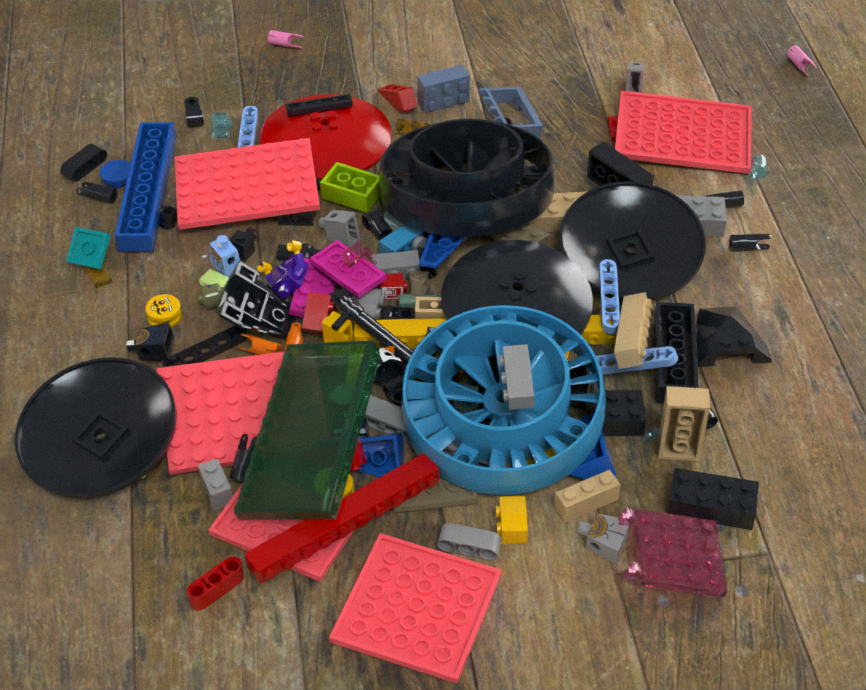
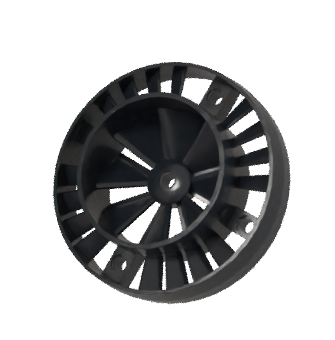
[379,119,555,237]

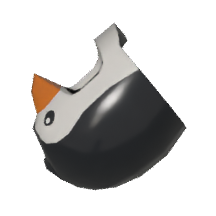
[366,346,404,384]

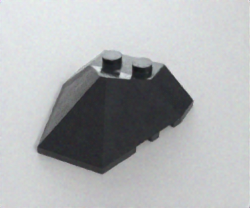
[215,261,297,339]
[696,306,772,367]

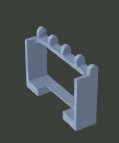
[478,87,543,138]

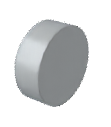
[412,235,428,250]

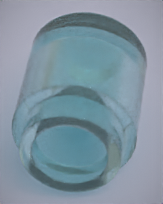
[751,154,769,179]

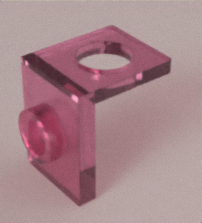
[341,241,377,267]

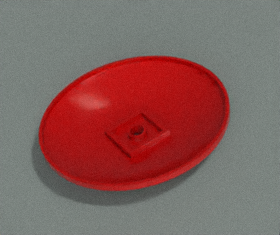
[259,94,392,179]

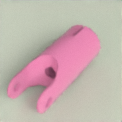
[268,30,304,49]
[787,45,817,76]

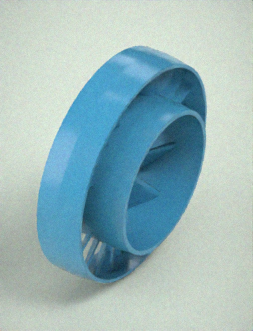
[401,305,606,495]

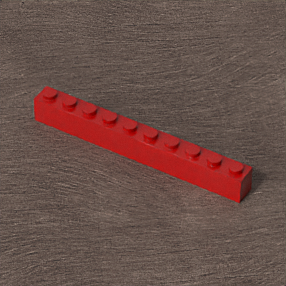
[245,453,439,584]

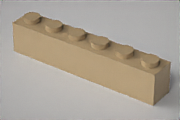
[614,292,652,369]

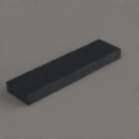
[285,94,353,116]

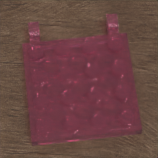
[618,508,728,597]

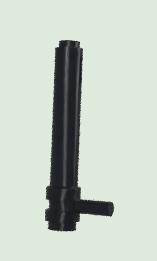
[331,296,414,365]

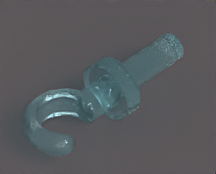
[642,427,660,442]

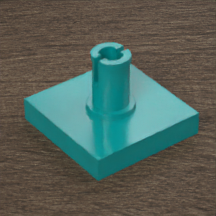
[66,227,111,270]

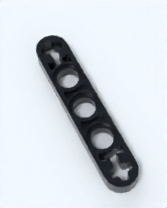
[162,325,247,367]

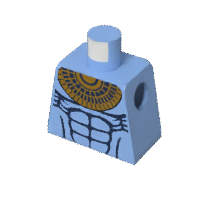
[209,235,240,277]

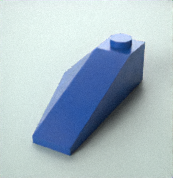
[419,233,466,268]
[570,412,617,479]
[317,432,404,477]

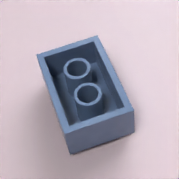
[417,65,470,113]

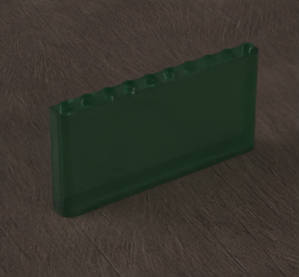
[234,340,380,520]

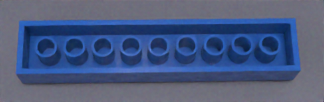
[114,122,176,252]

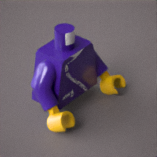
[257,240,309,299]

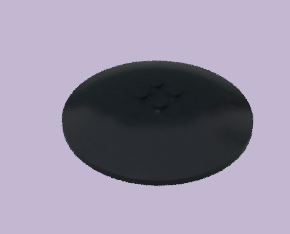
[559,181,706,300]
[441,240,593,346]
[15,357,177,499]

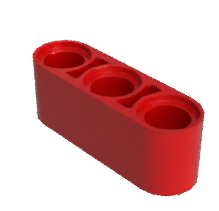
[187,556,244,611]

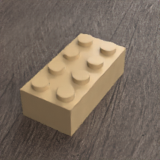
[528,191,588,232]
[658,386,710,461]

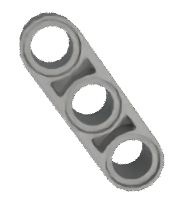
[437,523,503,561]

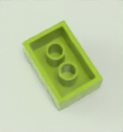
[320,162,380,213]

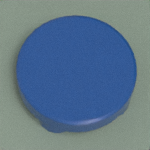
[100,160,131,189]

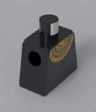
[127,322,175,360]

